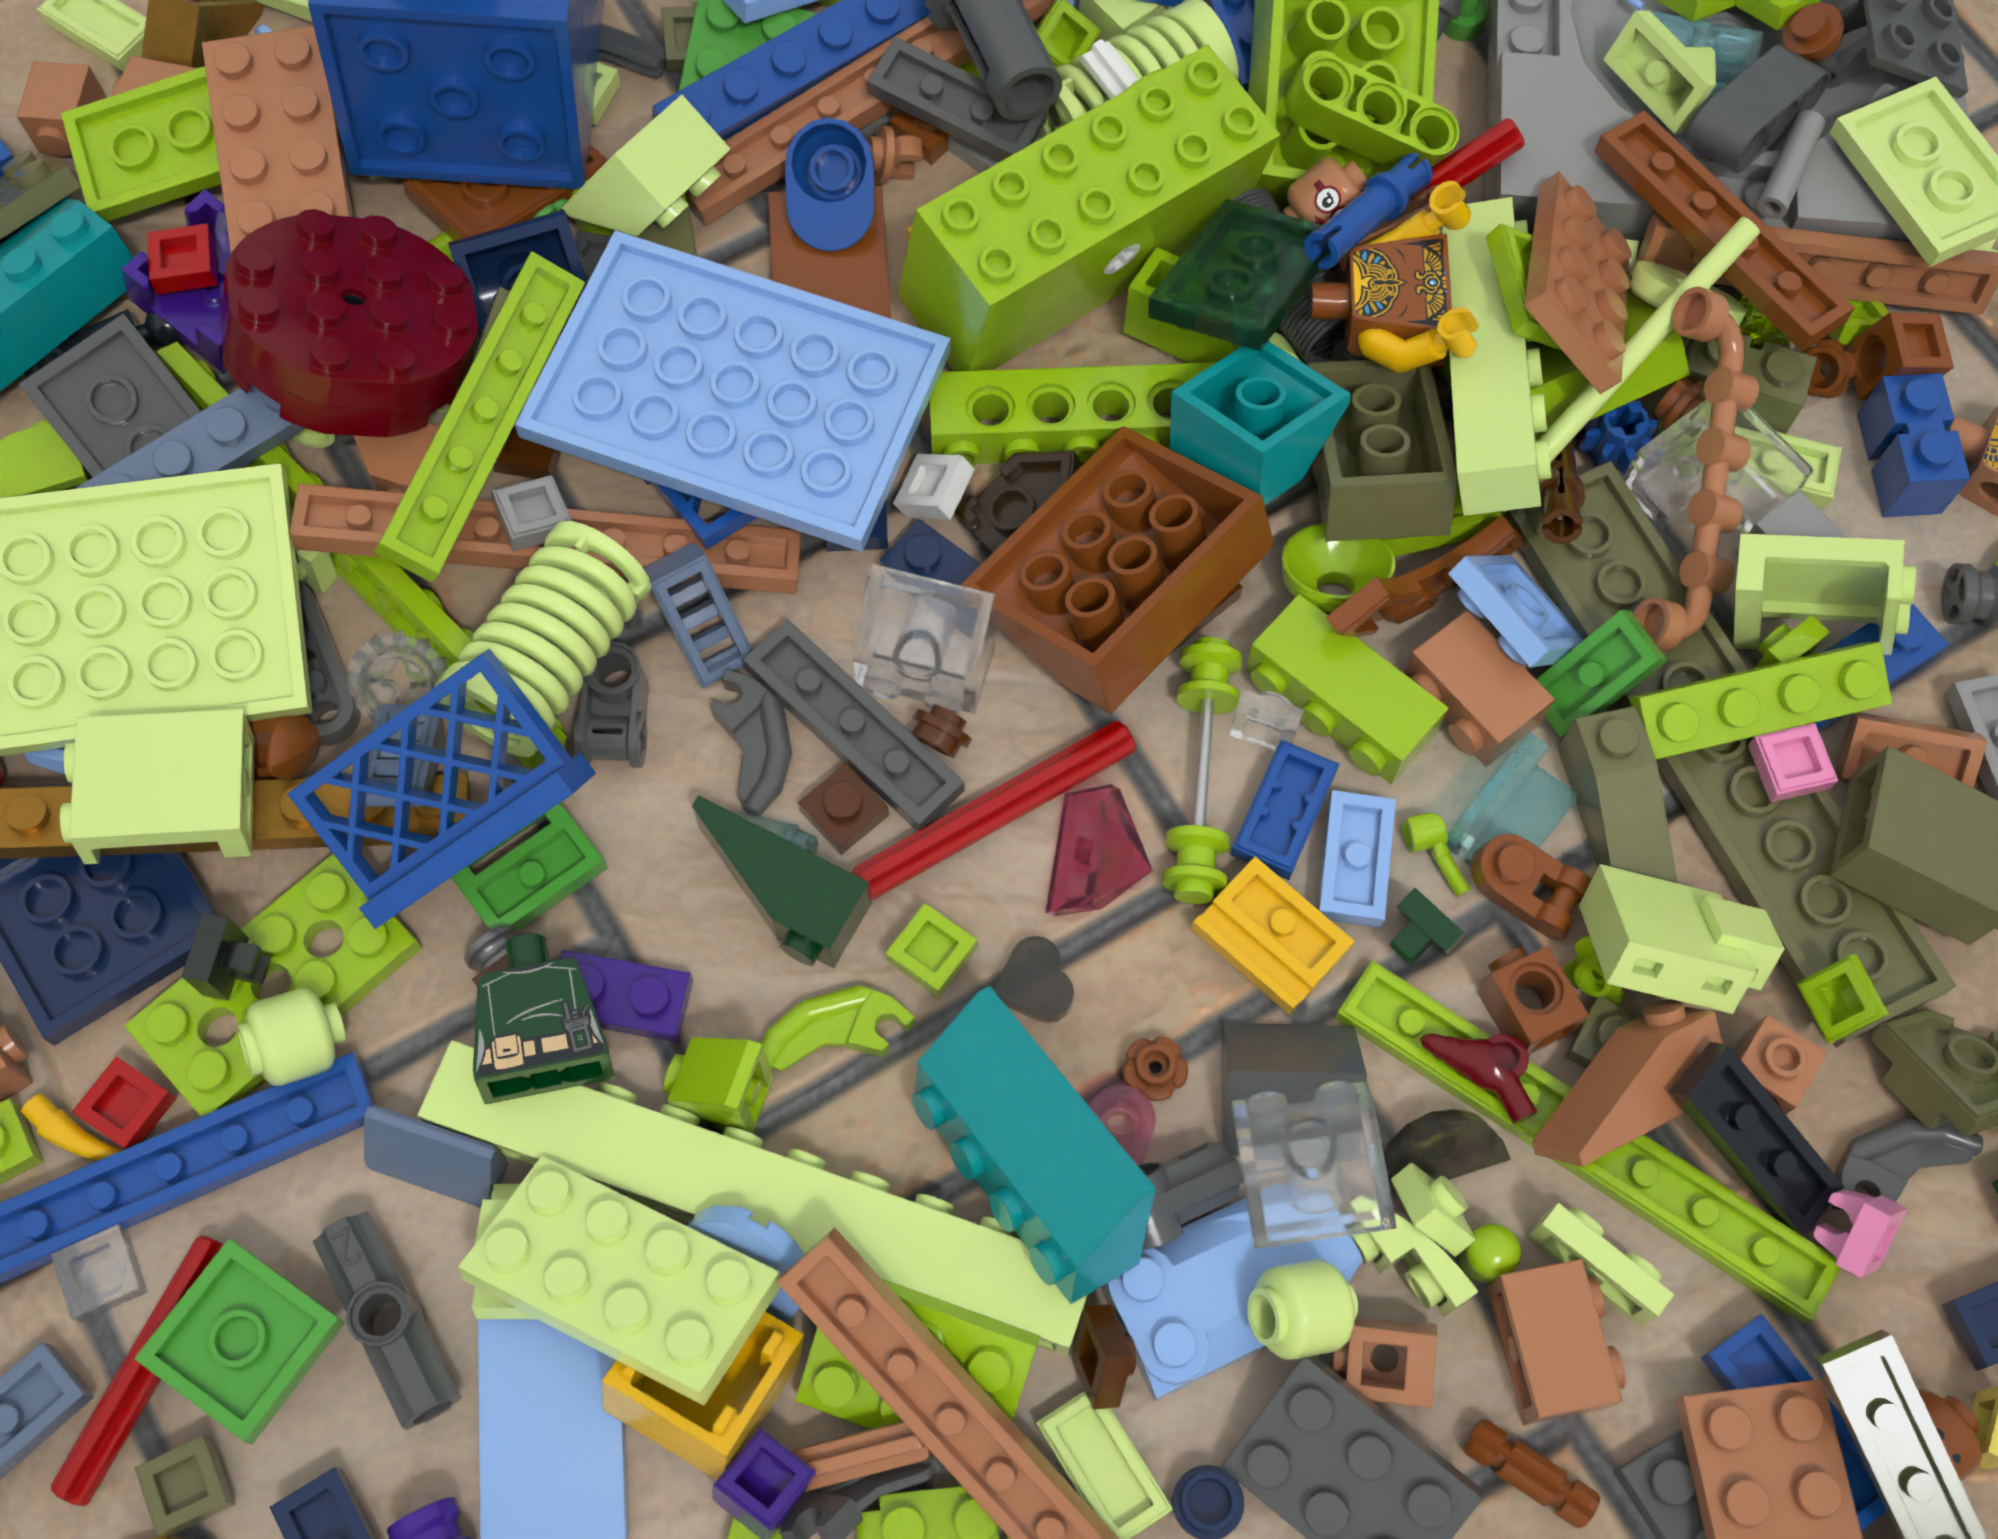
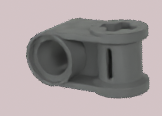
[574,641,649,768]

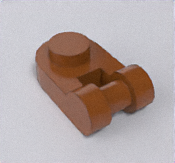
[1471,834,1592,940]

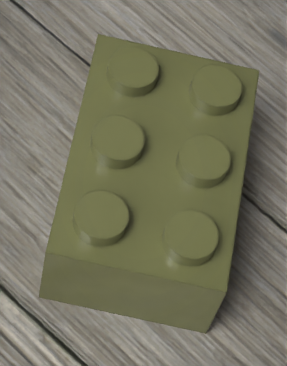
[1307,360,1458,542]

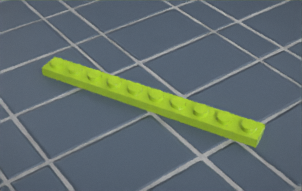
[156,342,567,769]

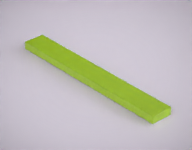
[1335,960,1841,1324]

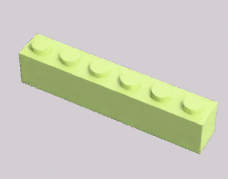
[1442,197,1552,516]

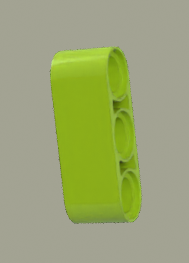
[1284,55,1460,169]

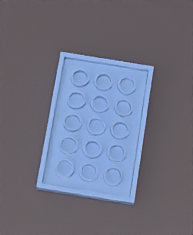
[515,230,951,553]

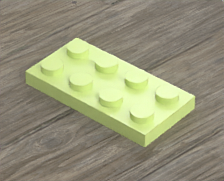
[458,1155,781,1406]

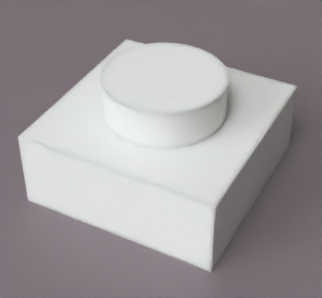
[893,454,975,520]

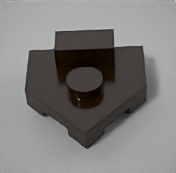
[954,450,1080,553]

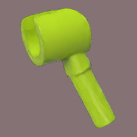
[1401,813,1471,897]

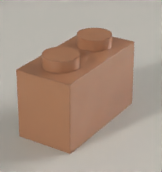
[1404,610,1555,767]
[1486,1259,1625,1426]

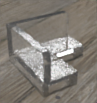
[1623,399,1813,534]

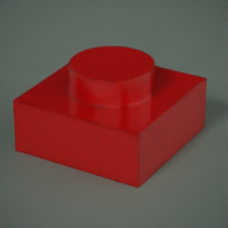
[147,223,218,295]
[72,1056,177,1149]

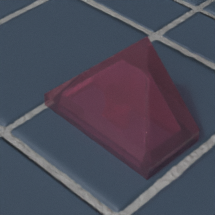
[1045,784,1153,917]

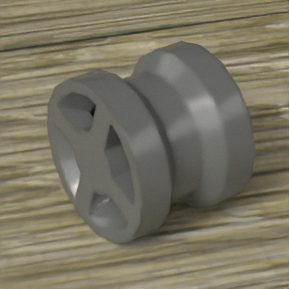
[1941,563,1998,627]

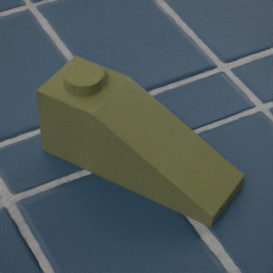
[1557,706,1678,883]

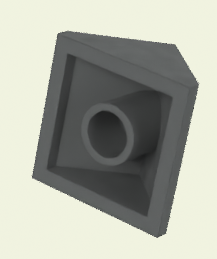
[1221,1022,1367,1160]

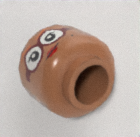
[1283,157,1368,239]

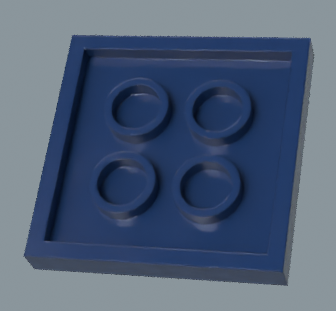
[0,853,219,1046]

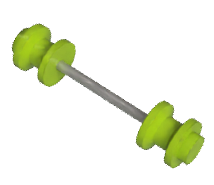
[1162,637,1243,904]

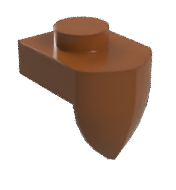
[248,714,321,780]

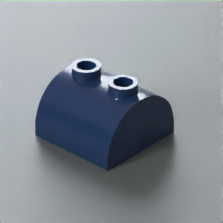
[448,210,587,340]

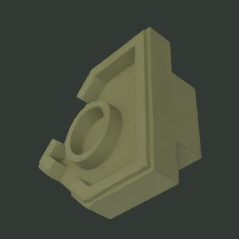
[1870,1009,1998,1137]

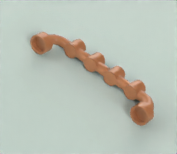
[1633,286,1759,652]

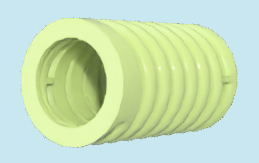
[1040,0,1239,137]
[434,521,652,757]

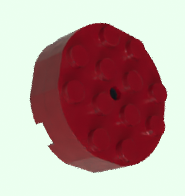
[220,209,479,437]

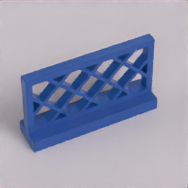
[287,648,596,929]

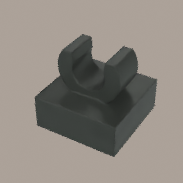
[181,913,271,1001]

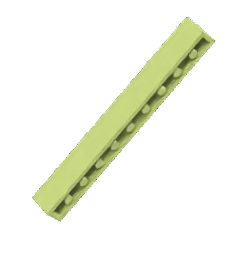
[417,1040,1088,1357]

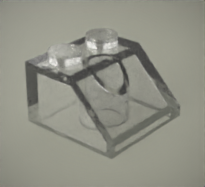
[853,564,995,714]
[1231,1081,1397,1249]

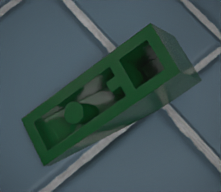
[692,795,872,968]

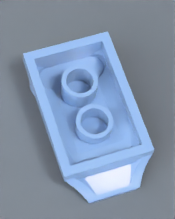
[1100,1183,1363,1401]

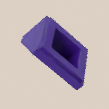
[712,1427,816,1539]

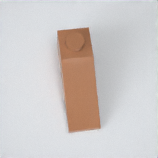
[1532,999,1722,1167]

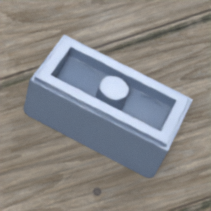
[364,1105,509,1208]

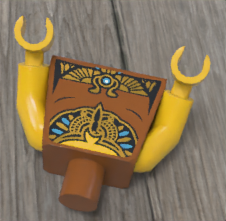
[1310,181,1479,374]

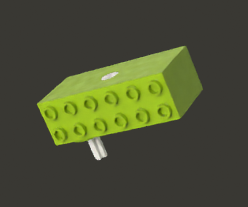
[897,39,1281,371]

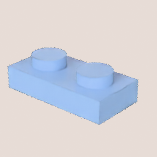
[1317,790,1396,928]

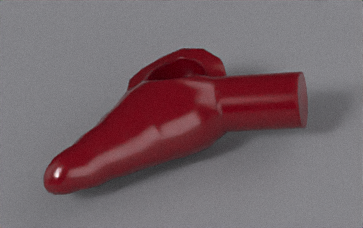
[1420,1033,1538,1125]

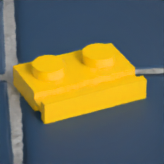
[1191,856,1355,1015]

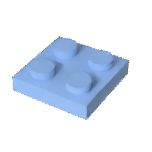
[1448,555,1584,668]

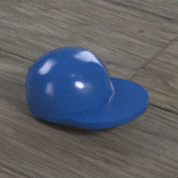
[785,117,875,251]

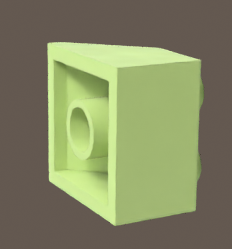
[562,94,731,236]

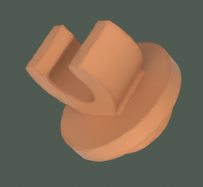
[867,125,923,185]

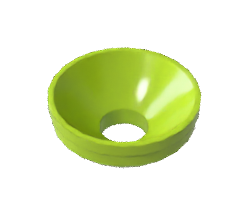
[1281,523,1396,615]

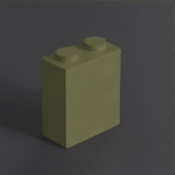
[1830,745,1998,946]

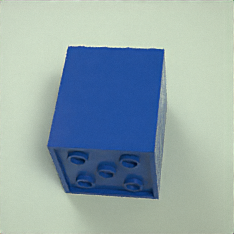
[308,0,604,189]

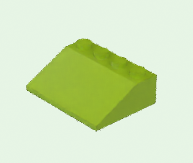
[1248,0,1439,207]

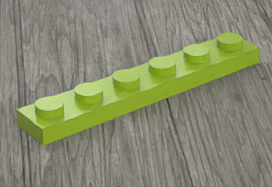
[374,251,586,583]

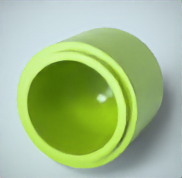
[1457,1223,1521,1283]

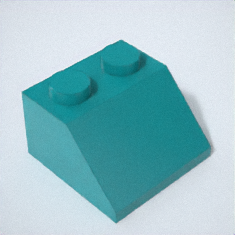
[1170,335,1351,505]

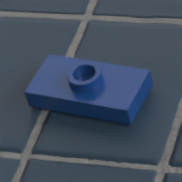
[1230,739,1340,880]

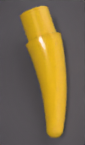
[21,1093,122,1161]

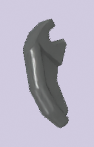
[710,669,793,817]
[1832,1117,1983,1211]
[779,1452,946,1539]

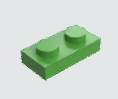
[1536,609,1668,738]

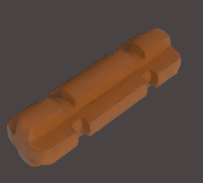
[1463,1419,1600,1528]

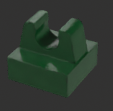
[1389,888,1466,966]

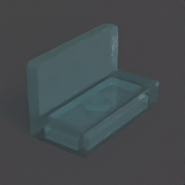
[1446,731,1578,867]

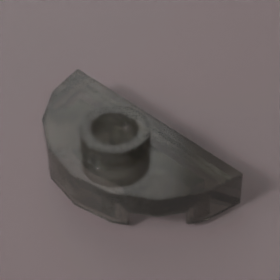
[1376,1109,1511,1200]

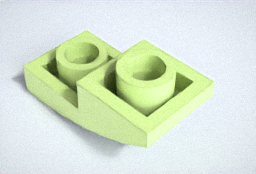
[1340,1196,1478,1317]

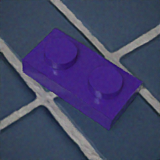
[560,950,694,1043]

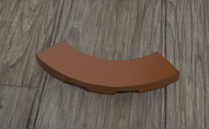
[1325,515,1524,637]

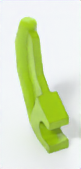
[761,985,915,1072]

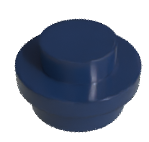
[1172,1465,1244,1539]

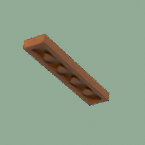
[1594,110,1855,351]

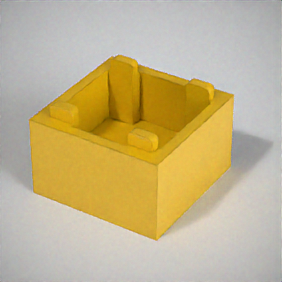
[602,1311,804,1480]

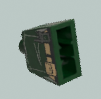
[473,933,616,1105]

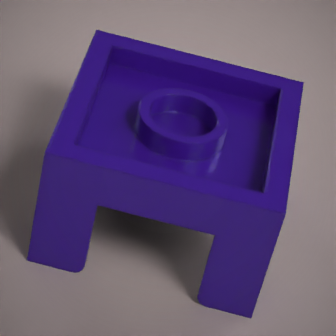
[121,189,231,374]

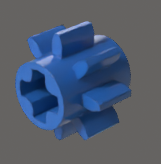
[1579,400,1659,475]

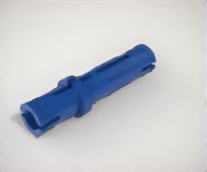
[1304,153,1433,269]

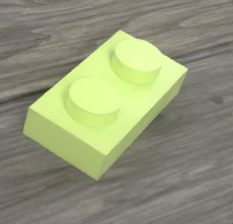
[1527,1203,1674,1327]

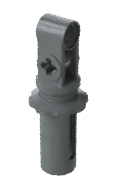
[923,0,1062,121]

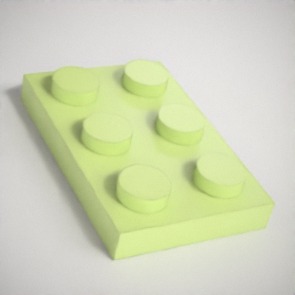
[1829,77,1998,267]

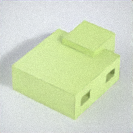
[1579,864,1784,1014]

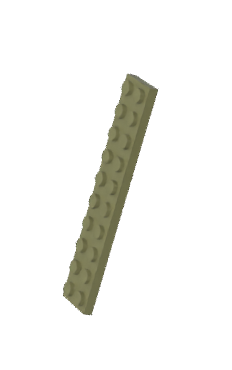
[1503,461,1956,1048]

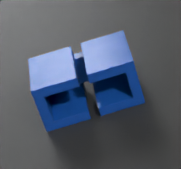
[1857,373,1970,518]

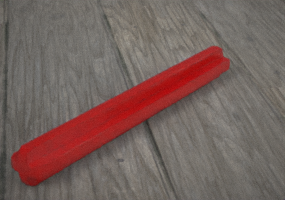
[852,721,1136,900]

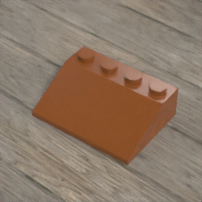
[958,426,1275,714]

